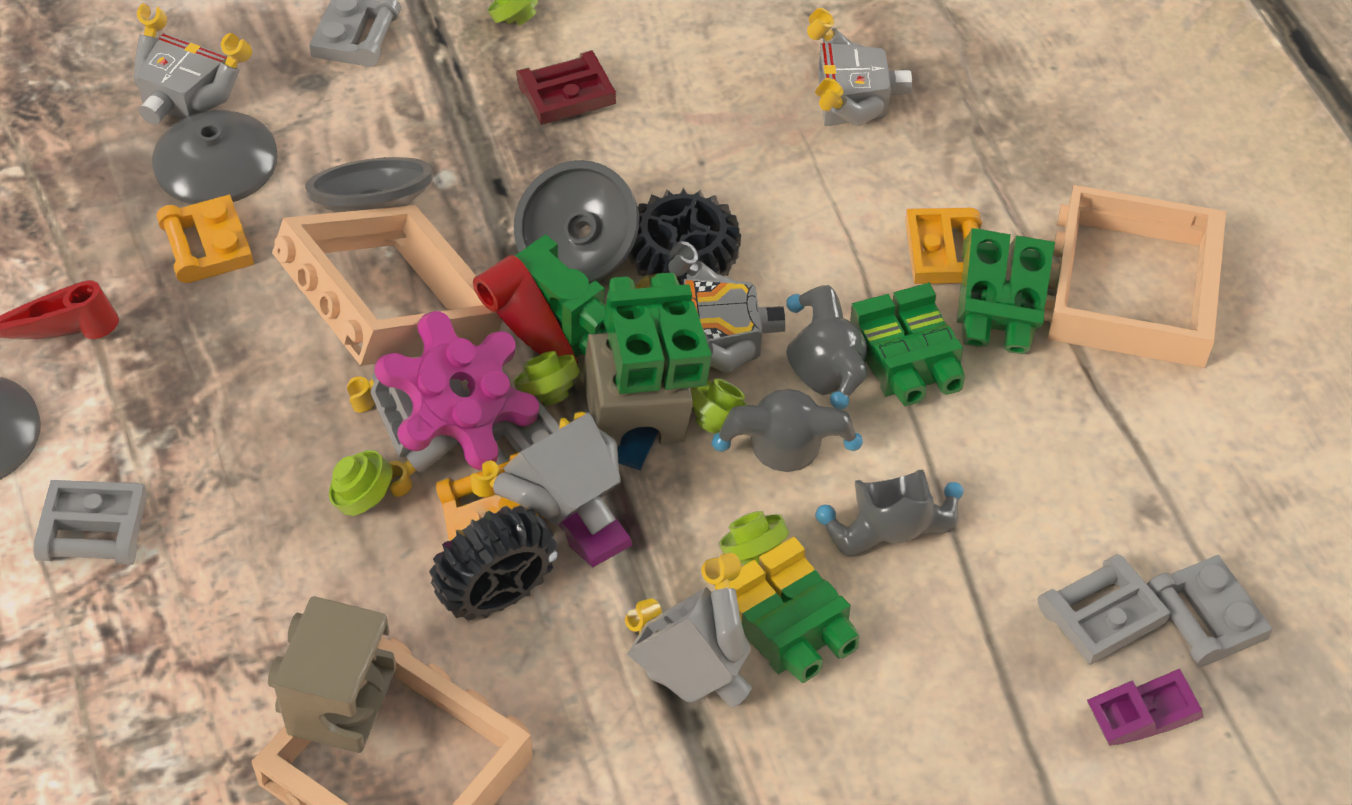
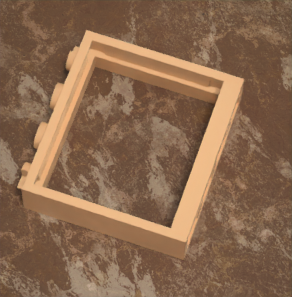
[1044,185,1226,368]
[272,205,503,366]
[251,636,533,805]

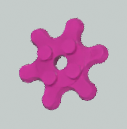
[374,311,539,470]

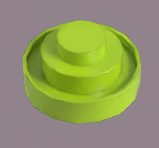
[487,0,538,25]
[513,351,580,406]
[690,379,747,434]
[328,450,393,516]
[719,511,789,565]

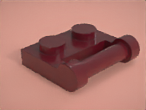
[516,50,616,125]

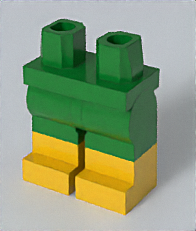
[729,536,860,683]

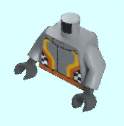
[669,241,786,373]

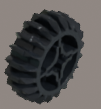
[628,187,741,285]
[429,505,558,621]

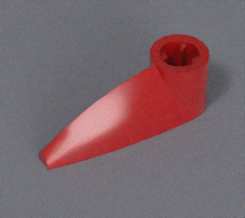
[473,255,578,363]
[0,280,119,340]

